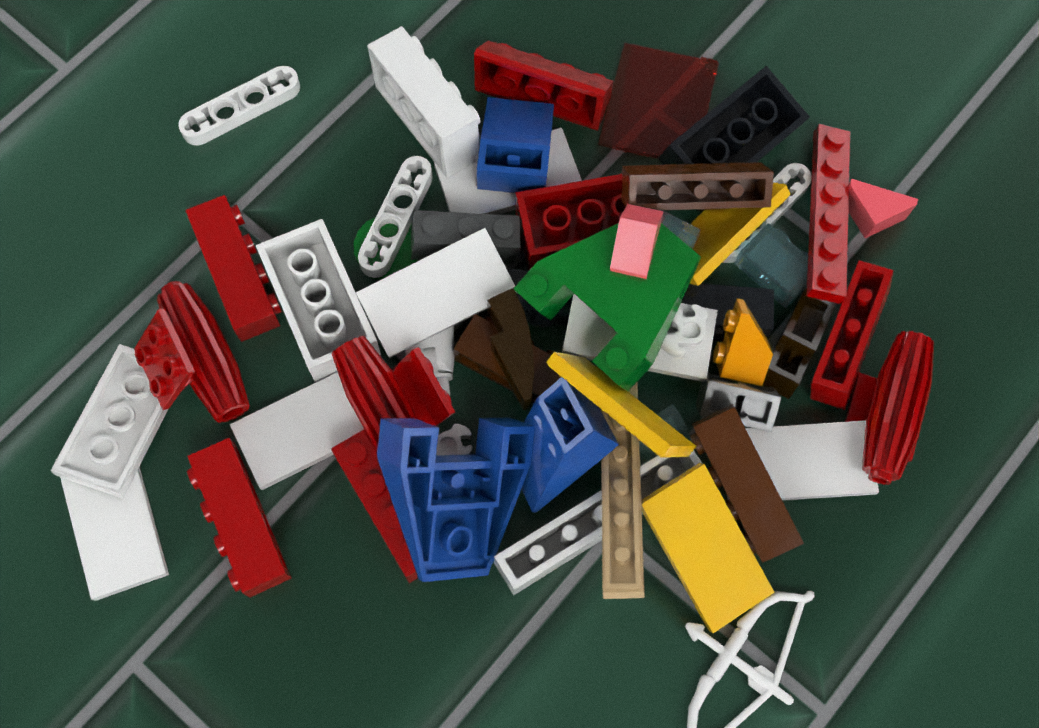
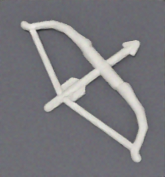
[685,590,814,728]

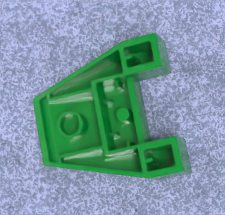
[513,223,701,391]

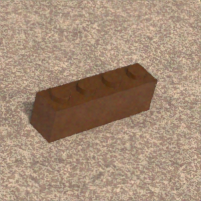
[621,162,774,210]
[453,314,561,404]
[690,404,804,563]

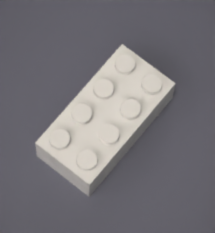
[367,26,481,178]
[256,219,381,382]

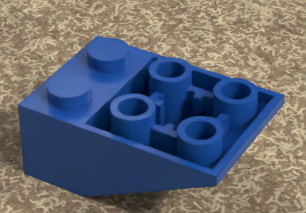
[477,97,554,193]
[522,377,619,513]

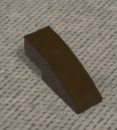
[487,287,534,411]
[763,288,837,399]

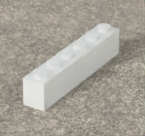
[494,450,702,595]

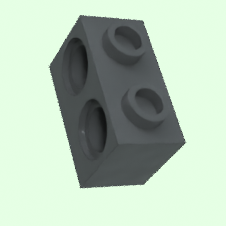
[695,372,781,432]

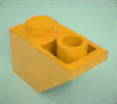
[713,298,773,386]

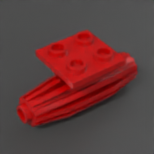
[134,281,250,423]
[845,331,934,485]
[332,336,455,451]

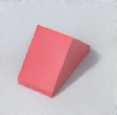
[848,179,918,238]
[610,204,664,279]

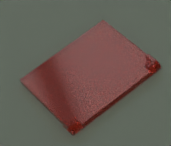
[598,43,719,159]

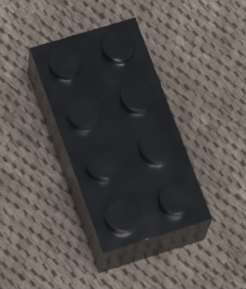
[658,65,810,165]

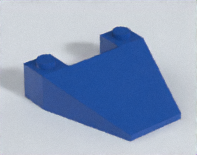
[377,418,535,582]

